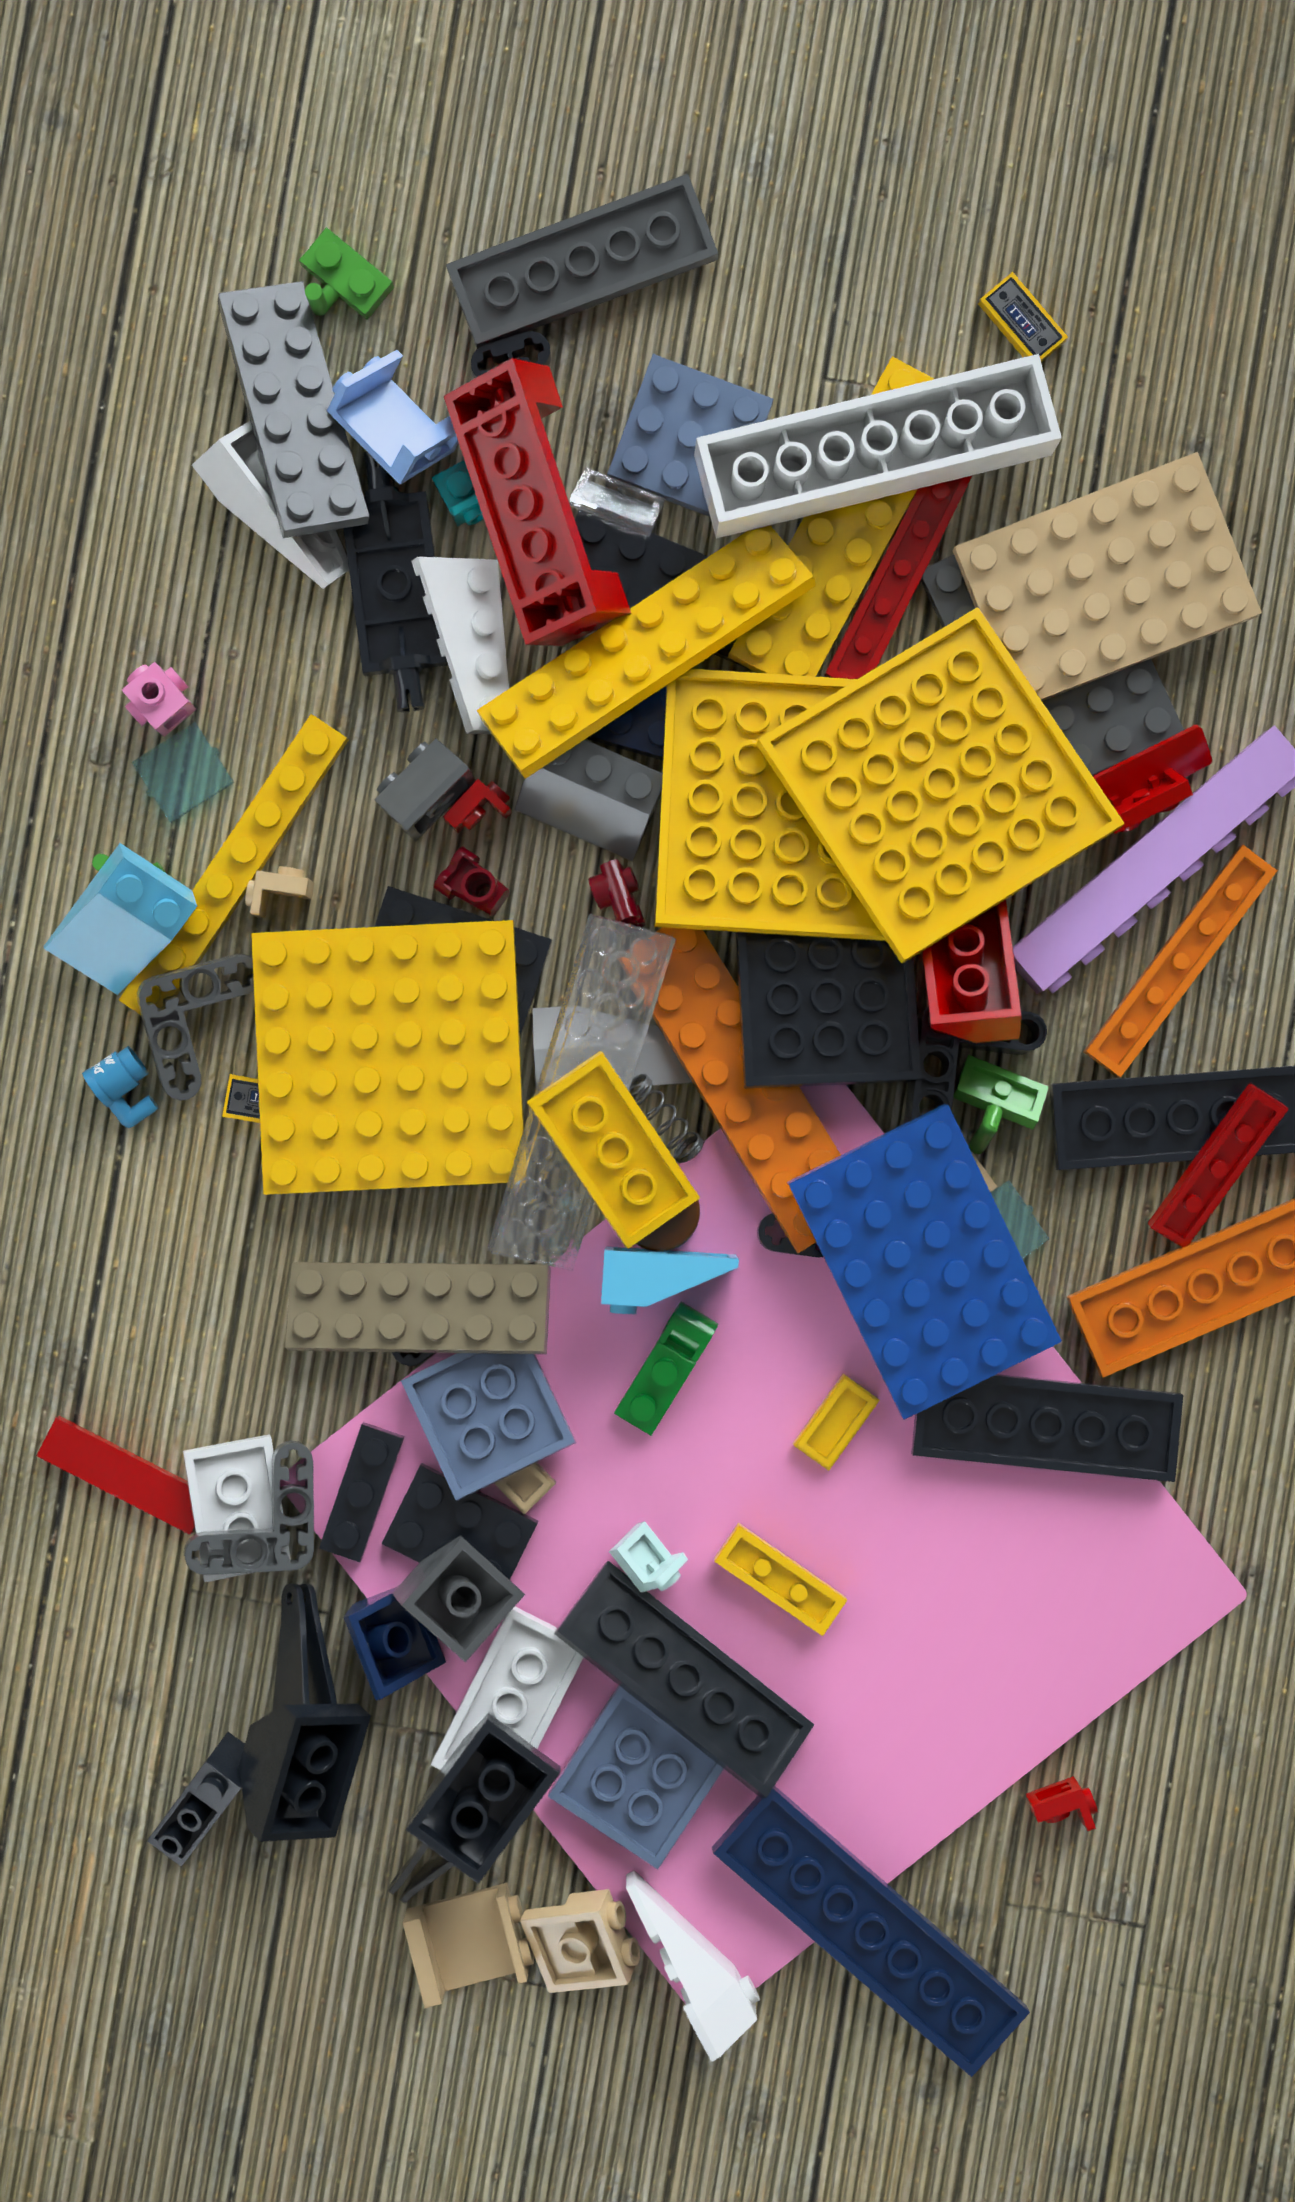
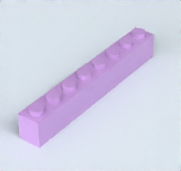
[1013,725,1295,994]

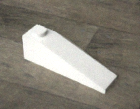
[626,1871,760,2062]

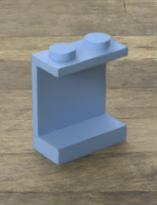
[327,350,459,485]

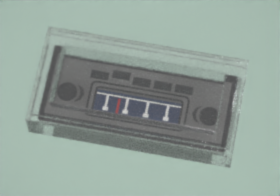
[569,468,665,537]

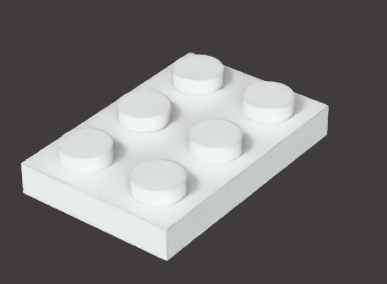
[183,1434,291,1583]

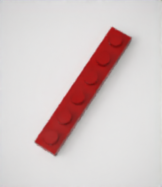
[824,475,973,679]

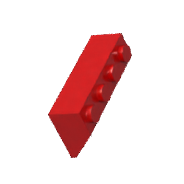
[922,899,1022,1043]

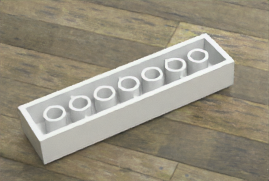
[694,354,1062,539]

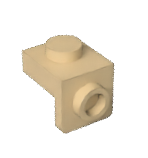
[245,866,314,918]

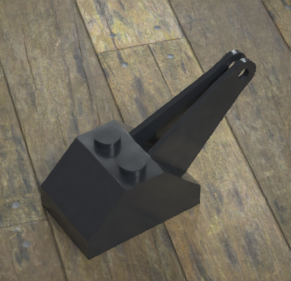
[239,1583,371,1842]
[387,1713,560,1903]

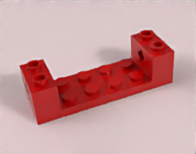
[443,358,631,646]

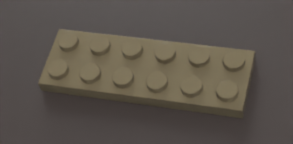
[285,1262,551,1354]

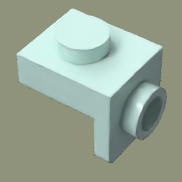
[609,1521,688,1592]

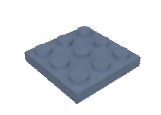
[607,354,774,517]
[401,1353,577,1501]
[548,1685,724,1869]

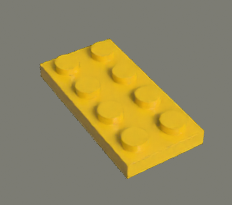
[527,1051,700,1249]

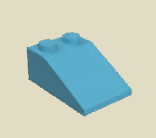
[44,843,197,995]
[601,1247,739,1314]

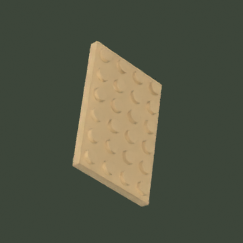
[953,452,1262,701]

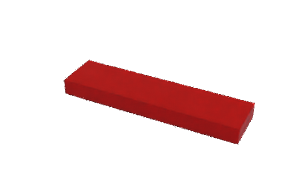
[1148,1083,1289,1247]
[36,1416,195,1535]

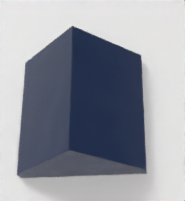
[344,1587,446,1700]

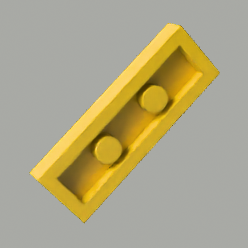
[714,1523,847,1636]

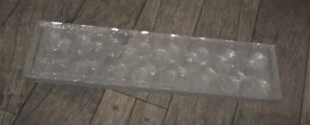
[488,914,676,1271]

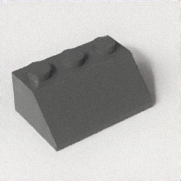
[515,740,662,862]

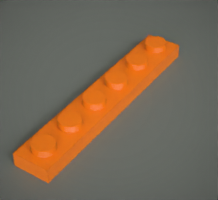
[1083,845,1278,1078]

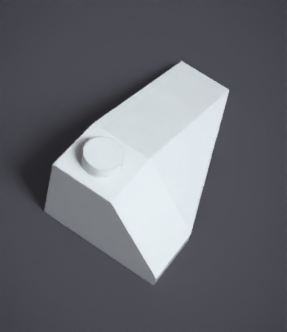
[192,421,349,589]

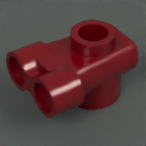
[433,846,510,916]
[588,859,646,933]

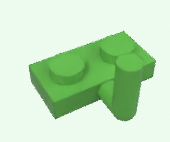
[299,227,394,320]
[953,1055,1049,1154]

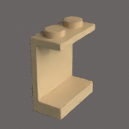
[403,1883,534,2008]

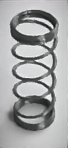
[625,1074,704,1163]

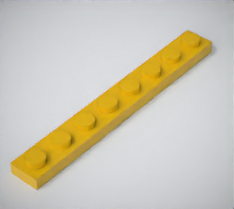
[119,714,349,1015]

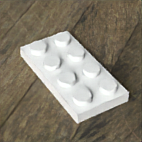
[431,1607,584,1770]

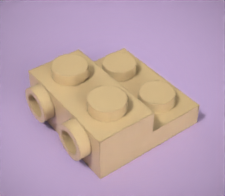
[520,1889,640,1993]

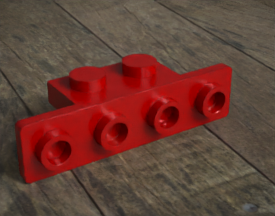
[1093,725,1213,834]

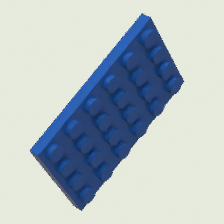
[787,1104,1062,1420]

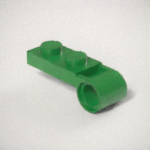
[614,1301,718,1436]

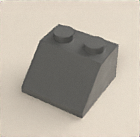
[374,739,475,842]
[392,1536,525,1662]

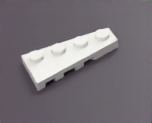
[411,557,509,734]

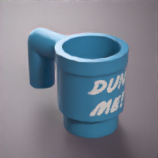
[82,1046,159,1128]

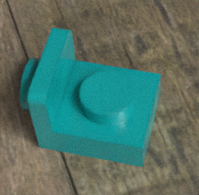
[432,460,484,527]

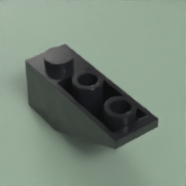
[147,1731,245,1867]

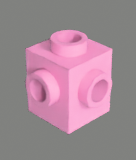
[122,662,197,737]

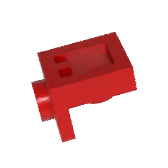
[443,779,512,833]
[1025,1776,1098,1832]

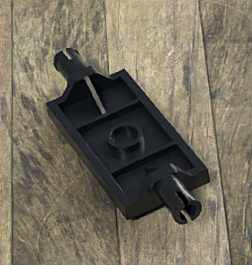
[343,451,448,713]

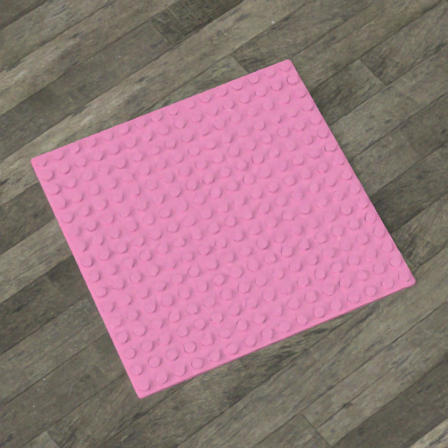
[280,1084,1247,2003]

